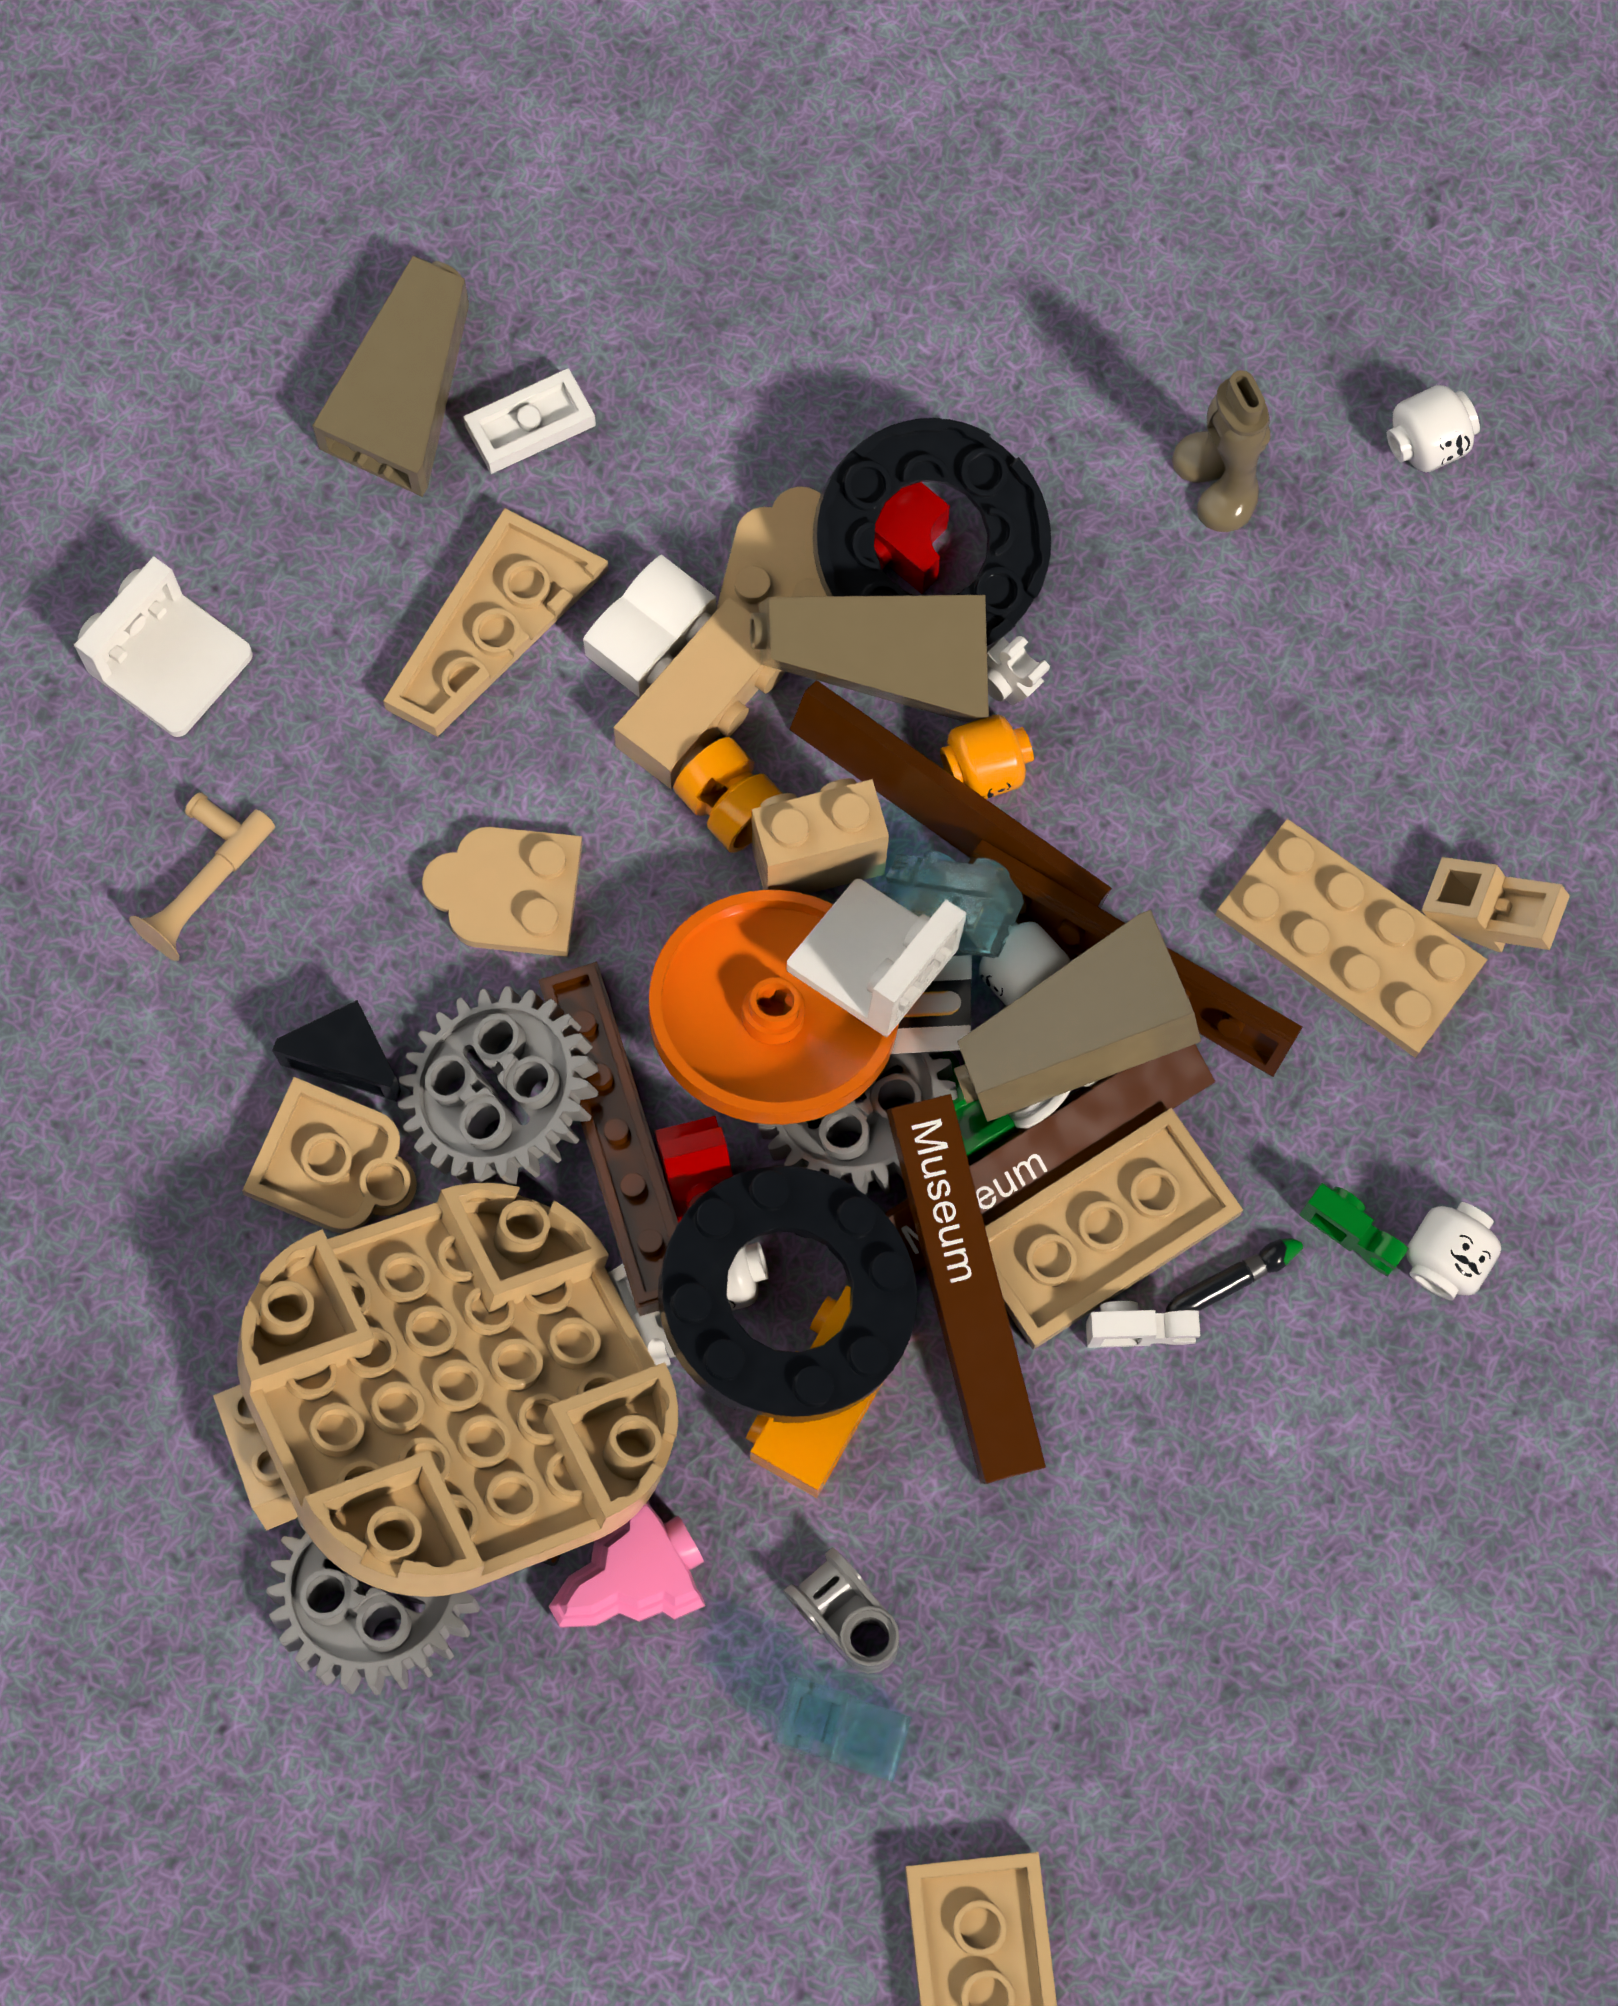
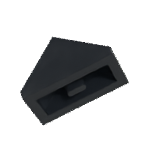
[272,1000,401,1102]

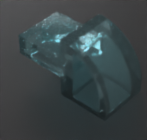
[772,1676,912,1782]

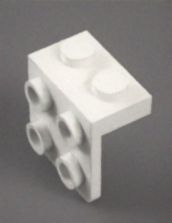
[74,556,253,737]

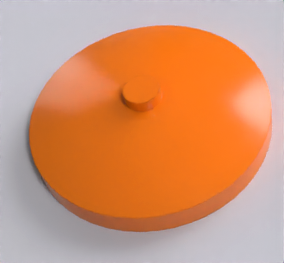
[648,890,899,1125]

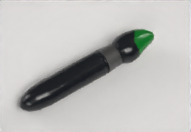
[1166,1238,1303,1313]

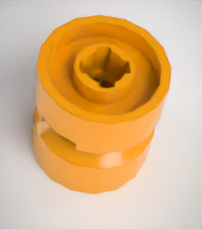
[673,737,783,853]

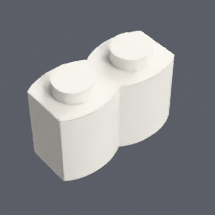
[583,554,717,698]

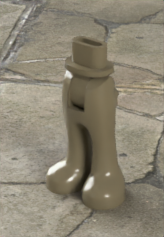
[1172,370,1270,532]

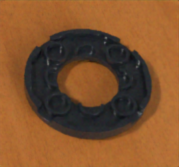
[812,418,1051,646]
[658,1166,917,1423]

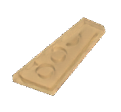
[383,508,609,737]

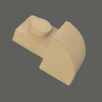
[1422,857,1570,953]

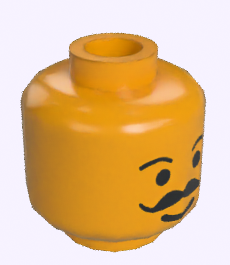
[940,714,1034,799]

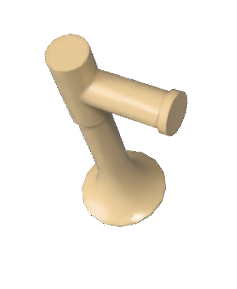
[129,792,275,961]

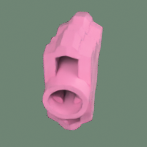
[548,1500,706,1628]

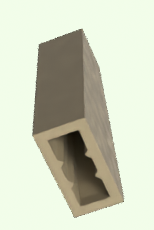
[312,255,469,497]
[750,595,989,722]
[954,910,1201,1122]

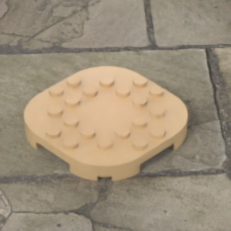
[237,1183,678,1597]

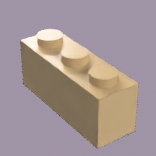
[613,597,785,790]

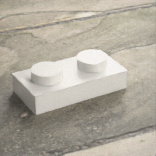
[463,368,596,474]

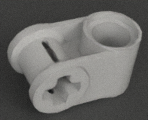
[783,1547,899,1674]

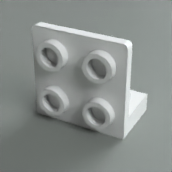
[786,879,967,1038]

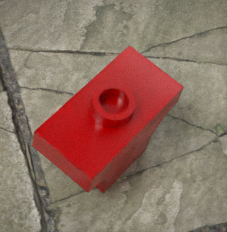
[874,482,950,594]
[654,1116,733,1223]

